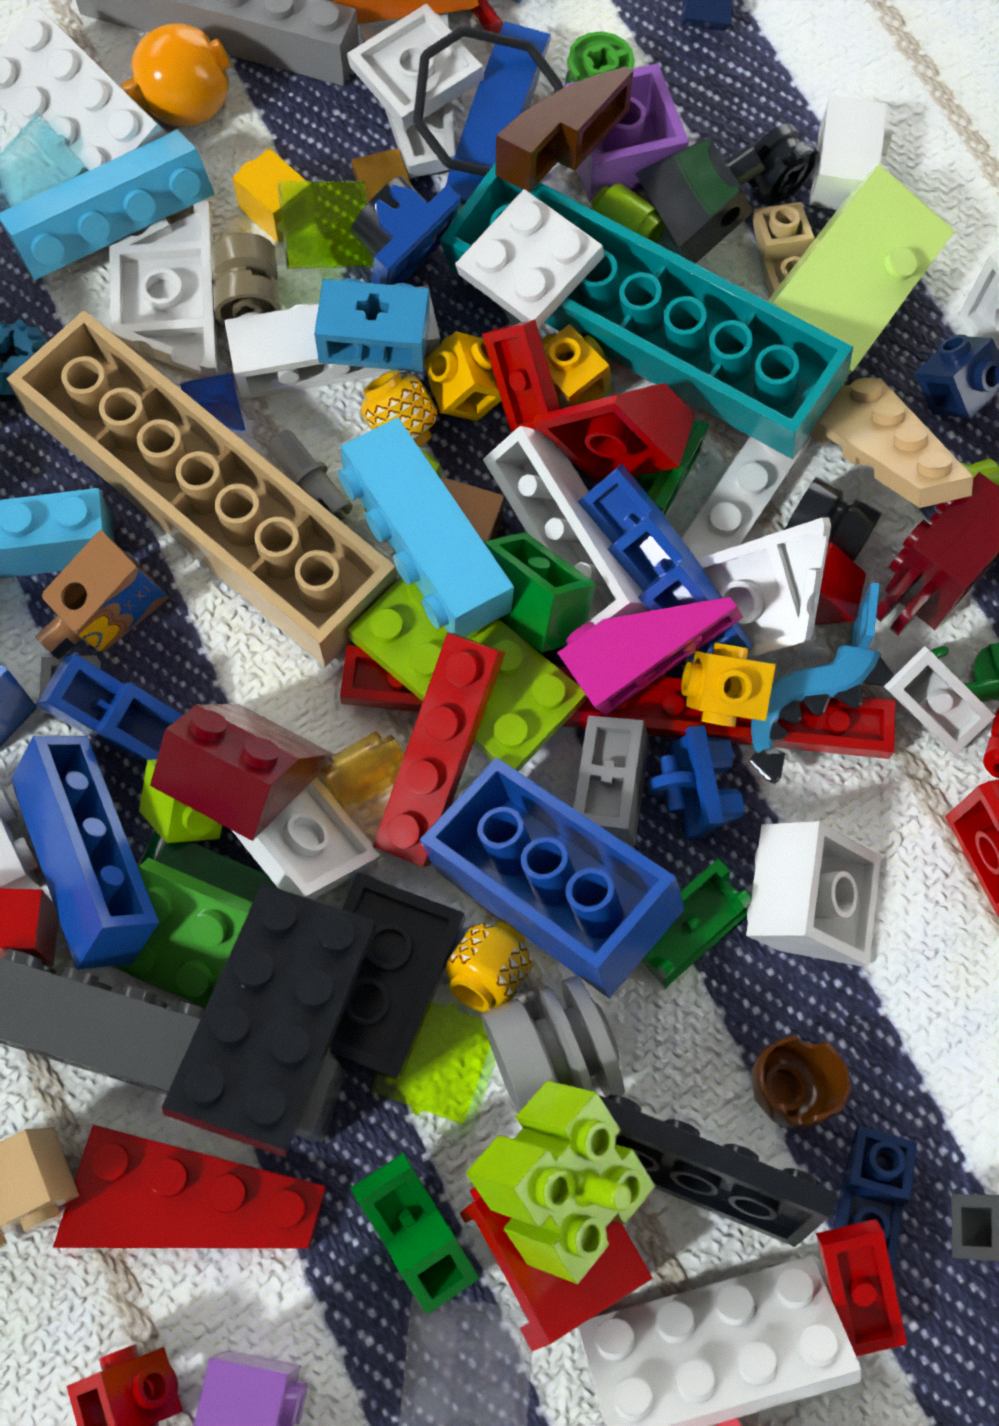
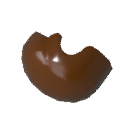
[751,1035,851,1130]

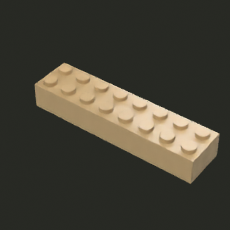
[7,310,397,667]

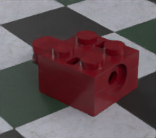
[876,472,999,636]

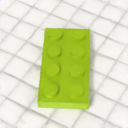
[347,577,587,772]

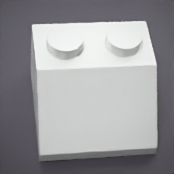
[746,821,882,966]

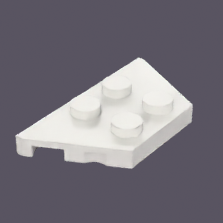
[109,200,219,379]
[696,517,831,659]

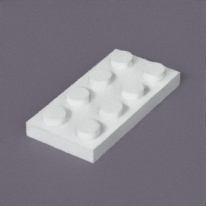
[0,5,166,178]
[578,1256,862,1426]

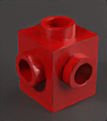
[66,1344,183,1426]

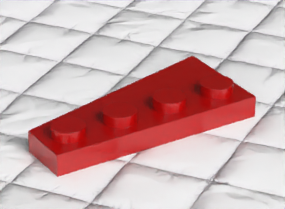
[52,1125,327,1249]

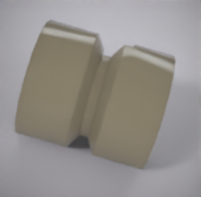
[210,233,281,327]

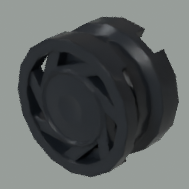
[747,123,820,205]

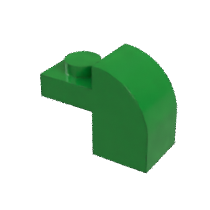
[350,1153,480,1315]

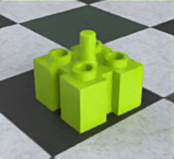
[466,1081,655,1284]

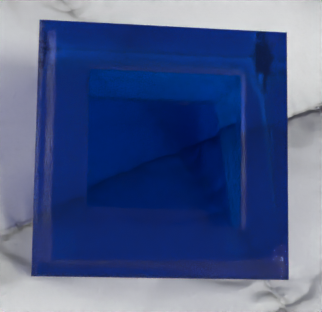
[180,373,246,431]

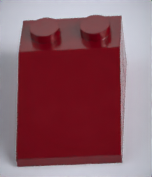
[150,704,334,841]

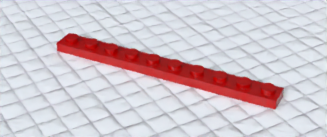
[340,645,895,759]

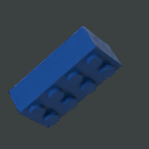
[420,757,684,999]

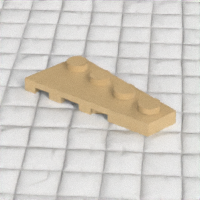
[810,378,973,508]

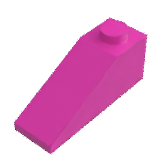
[557,597,744,715]

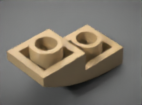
[752,202,815,297]

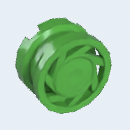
[565,31,635,84]

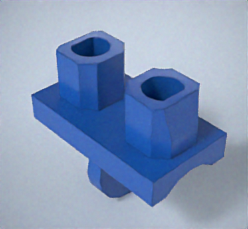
[647,725,745,840]

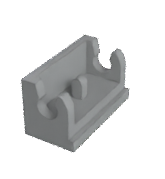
[573,715,650,846]

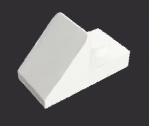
[884,646,996,755]

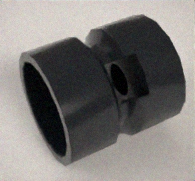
[785,477,883,562]

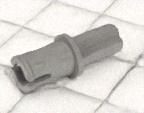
[268,430,353,521]

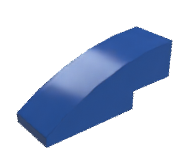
[35,654,183,766]

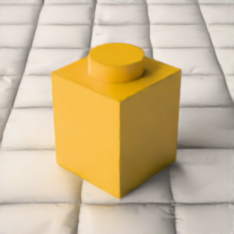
[232,148,315,244]

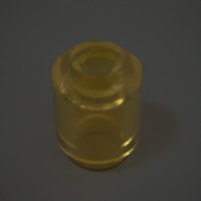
[320,730,405,808]

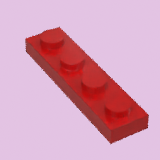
[373,632,506,868]

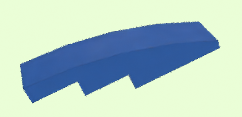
[445,21,551,205]
[578,463,753,662]

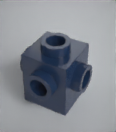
[914,334,999,419]

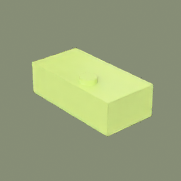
[767,164,954,374]

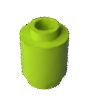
[590,182,665,243]

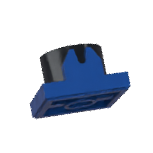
[350,176,461,285]

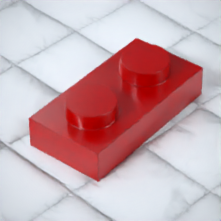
[482,319,560,433]
[816,1219,907,1357]

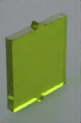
[277,181,373,269]
[371,1002,490,1125]

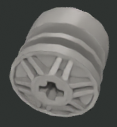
[481,975,625,1114]

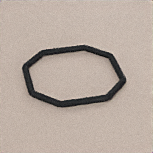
[413,26,563,177]

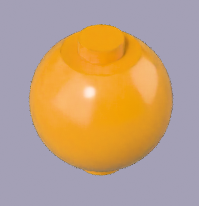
[121,23,232,127]

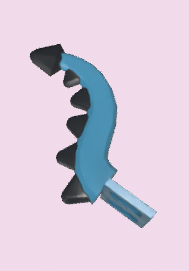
[748,582,894,784]

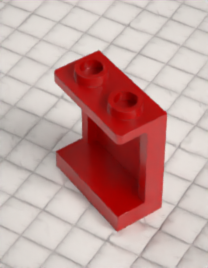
[459,1187,653,1352]

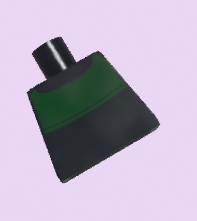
[636,139,765,263]

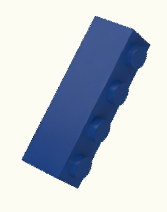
[11,736,159,970]

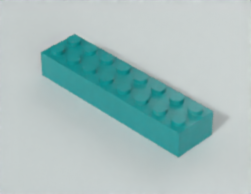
[440,162,853,460]

